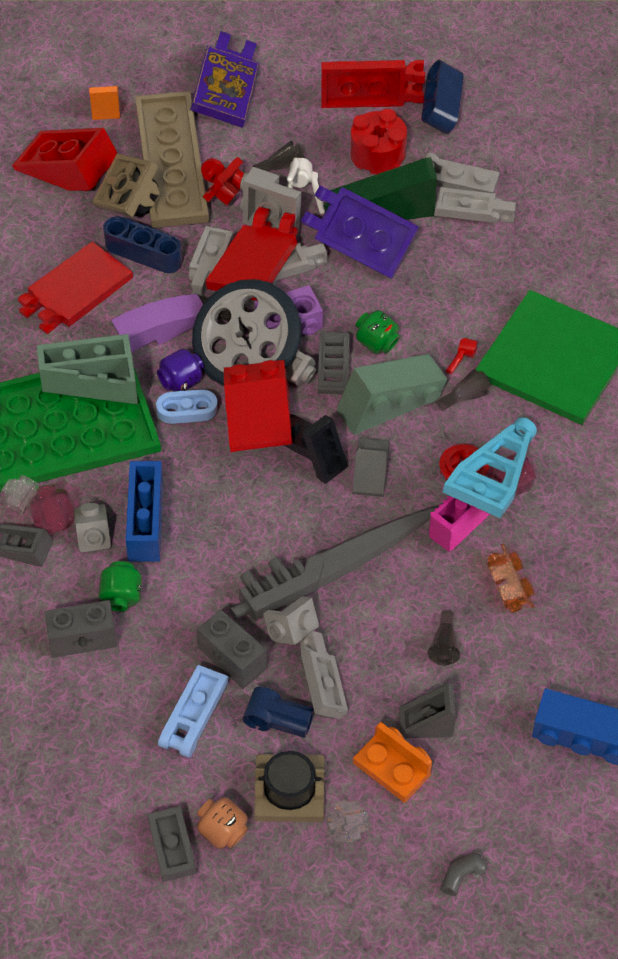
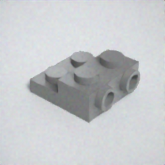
[240,167,301,238]

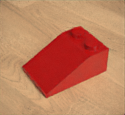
[12,128,117,191]
[224,360,292,452]

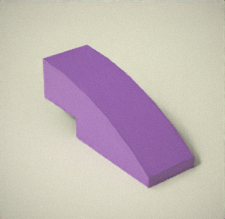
[111,294,203,353]

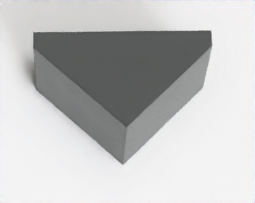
[399,683,455,738]

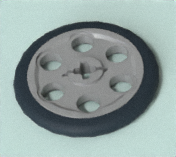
[192,279,301,386]

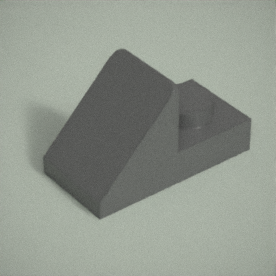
[352,437,389,497]

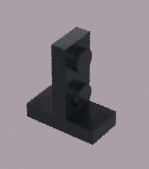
[283,414,348,484]

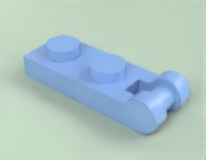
[158,665,228,758]

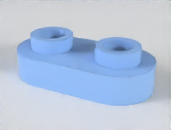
[156,390,218,424]

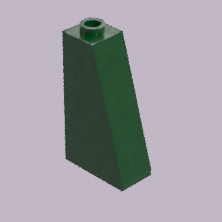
[324,157,437,220]

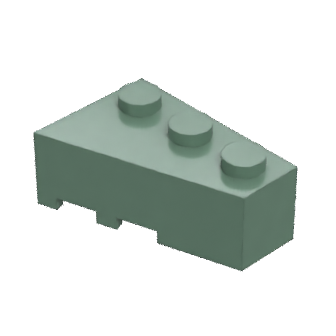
[36,334,138,404]
[337,354,447,435]

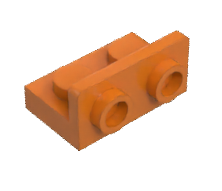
[353,722,432,803]

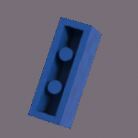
[126,461,163,562]
[532,688,618,765]

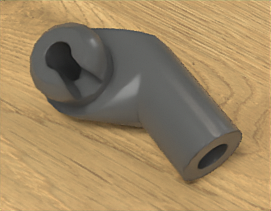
[440,853,487,896]

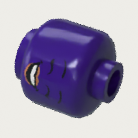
[157,349,204,392]

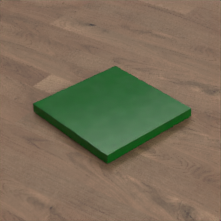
[474,290,618,425]

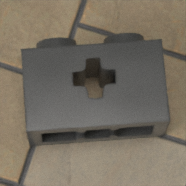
[44,600,117,658]
[197,609,267,689]

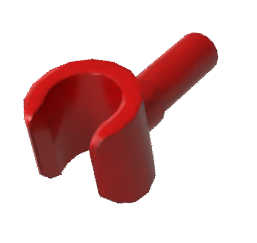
[446,338,477,375]

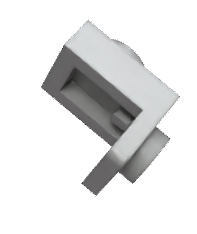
[286,350,316,388]
[74,503,111,552]
[263,596,319,645]

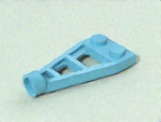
[443,417,537,518]

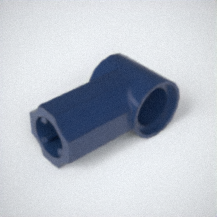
[242,687,314,738]

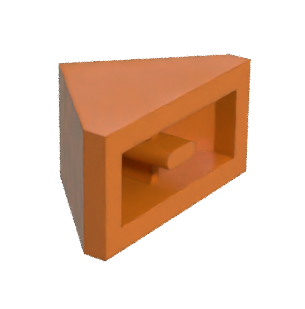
[89,86,120,120]

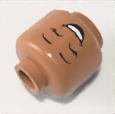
[197,797,249,849]

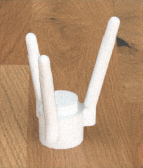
[287,158,325,214]

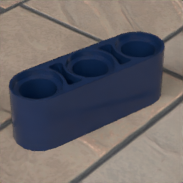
[421,59,463,134]
[103,216,182,273]

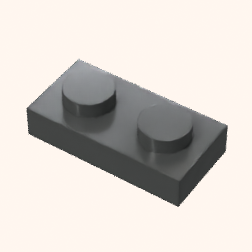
[147,806,197,882]

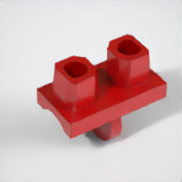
[201,157,244,206]

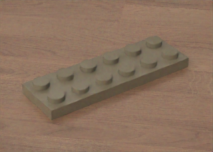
[135,91,209,228]

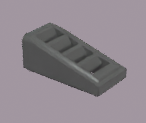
[318,332,350,394]
[0,523,53,567]

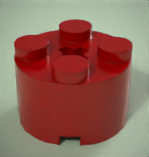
[350,109,407,174]

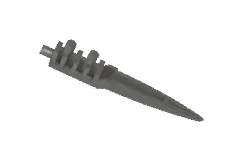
[230,507,438,622]

